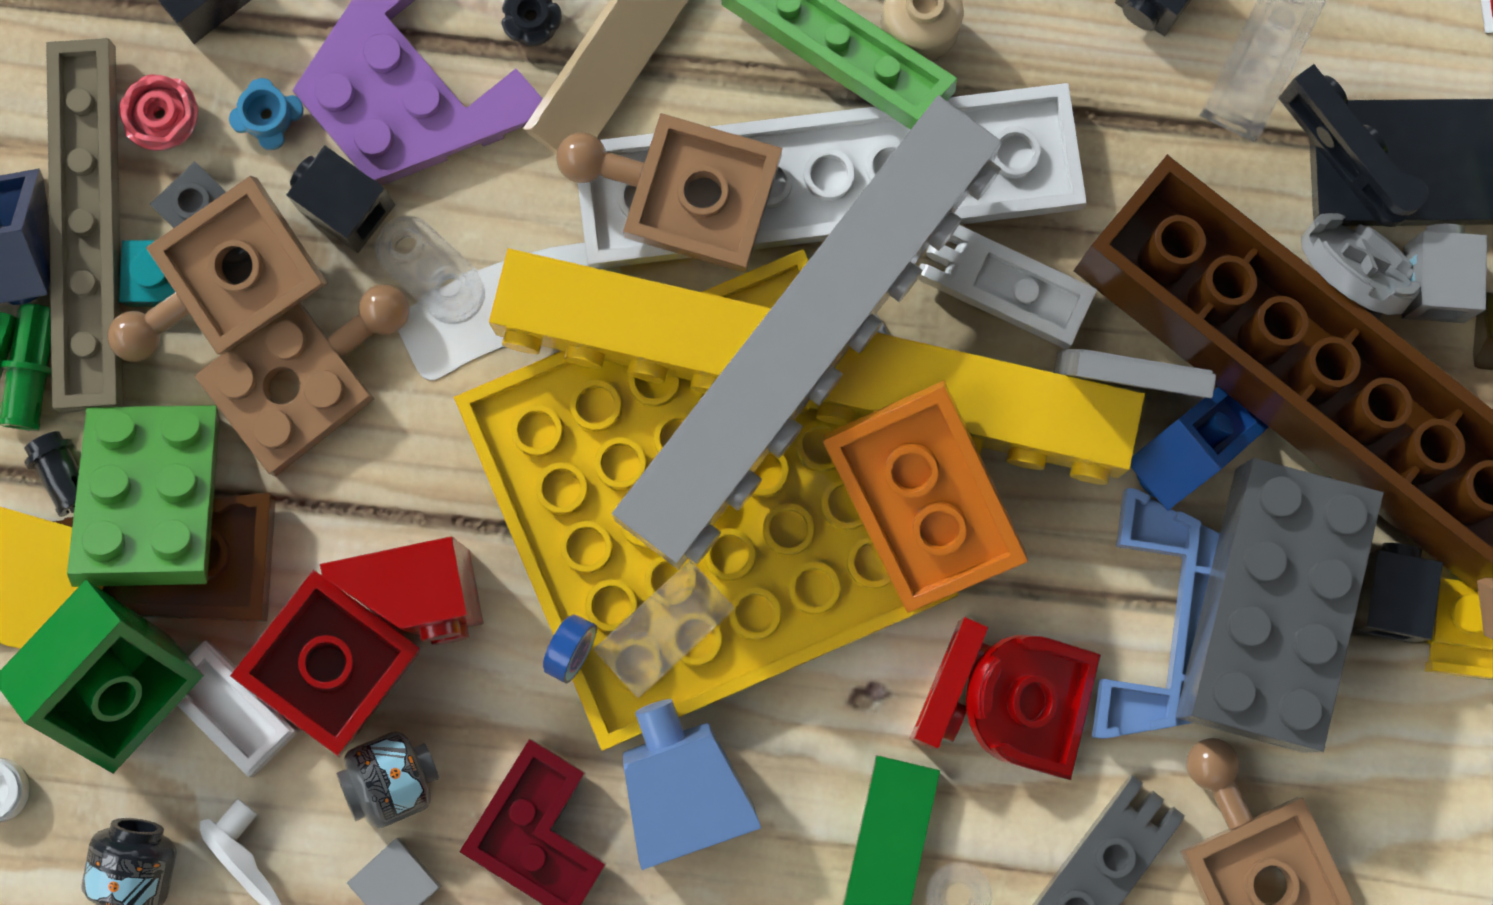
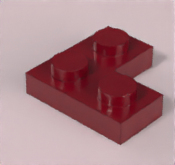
[459,739,607,905]

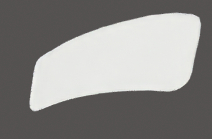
[398,243,621,380]

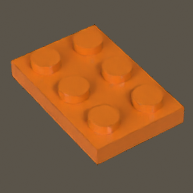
[823,380,1028,613]

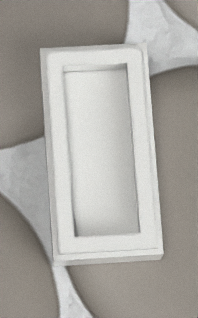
[177,640,300,777]

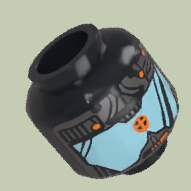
[81,818,177,905]

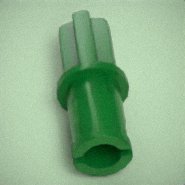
[0,303,52,431]

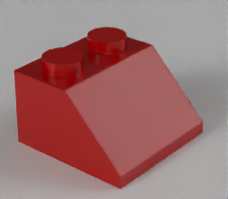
[320,536,484,645]

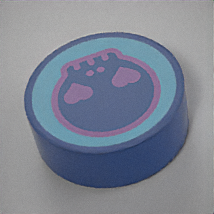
[543,614,597,684]

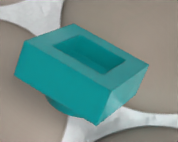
[119,240,175,307]

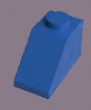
[1130,387,1269,511]

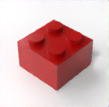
[230,569,420,758]

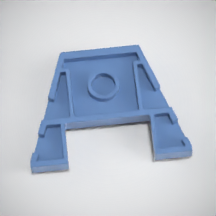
[1092,488,1220,739]

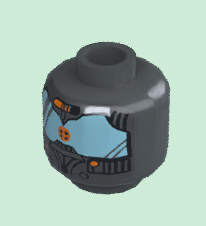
[336,731,439,828]

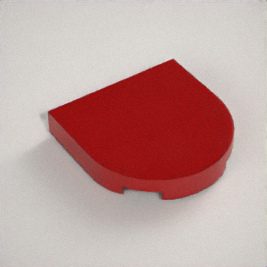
[966,635,1101,780]

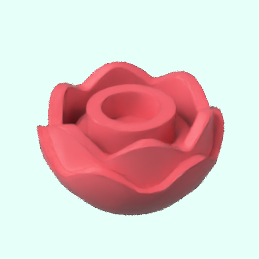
[119,74,199,151]

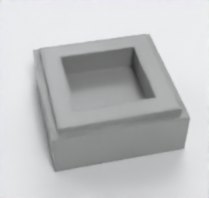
[347,837,442,905]

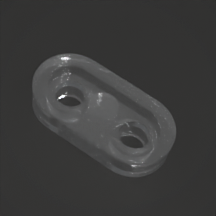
[375,216,485,324]

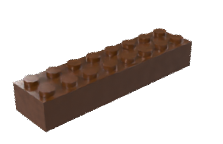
[1073,154,1493,592]

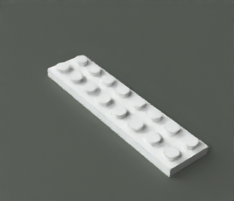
[578,83,1087,269]

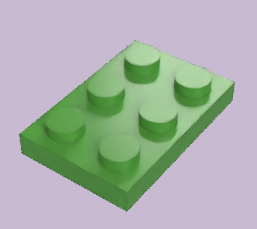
[67,405,220,587]

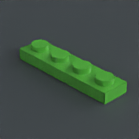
[721,0,957,130]

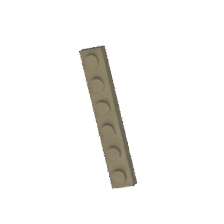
[46,38,123,413]

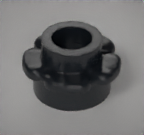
[501,0,562,47]

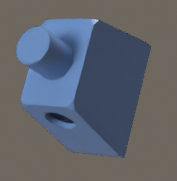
[623,699,761,870]

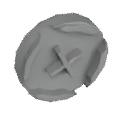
[1301,213,1421,315]

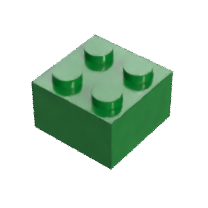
[0,580,204,774]

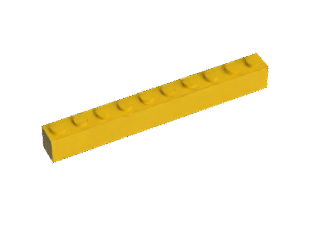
[488,248,1145,485]

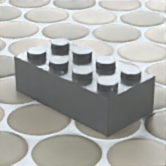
[1175,458,1383,753]

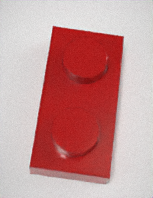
[909,617,991,749]

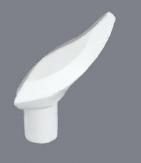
[200,798,281,905]

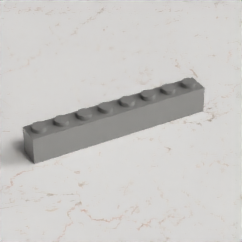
[611,95,1002,570]

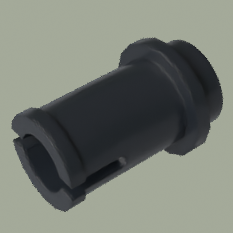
[24,431,79,517]

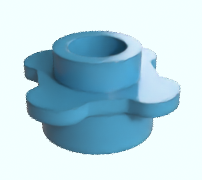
[229,78,304,150]

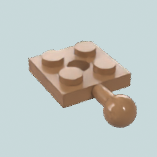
[556,113,782,273]
[107,176,328,362]
[194,284,410,477]
[1180,738,1354,905]

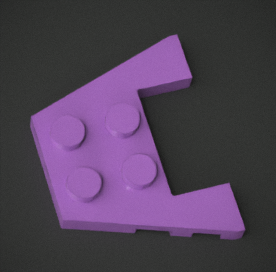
[292,0,543,186]

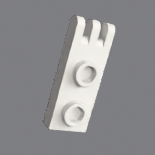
[918,225,1097,349]

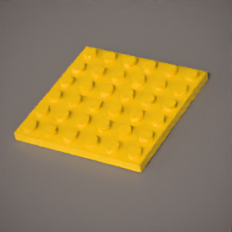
[453,249,959,751]

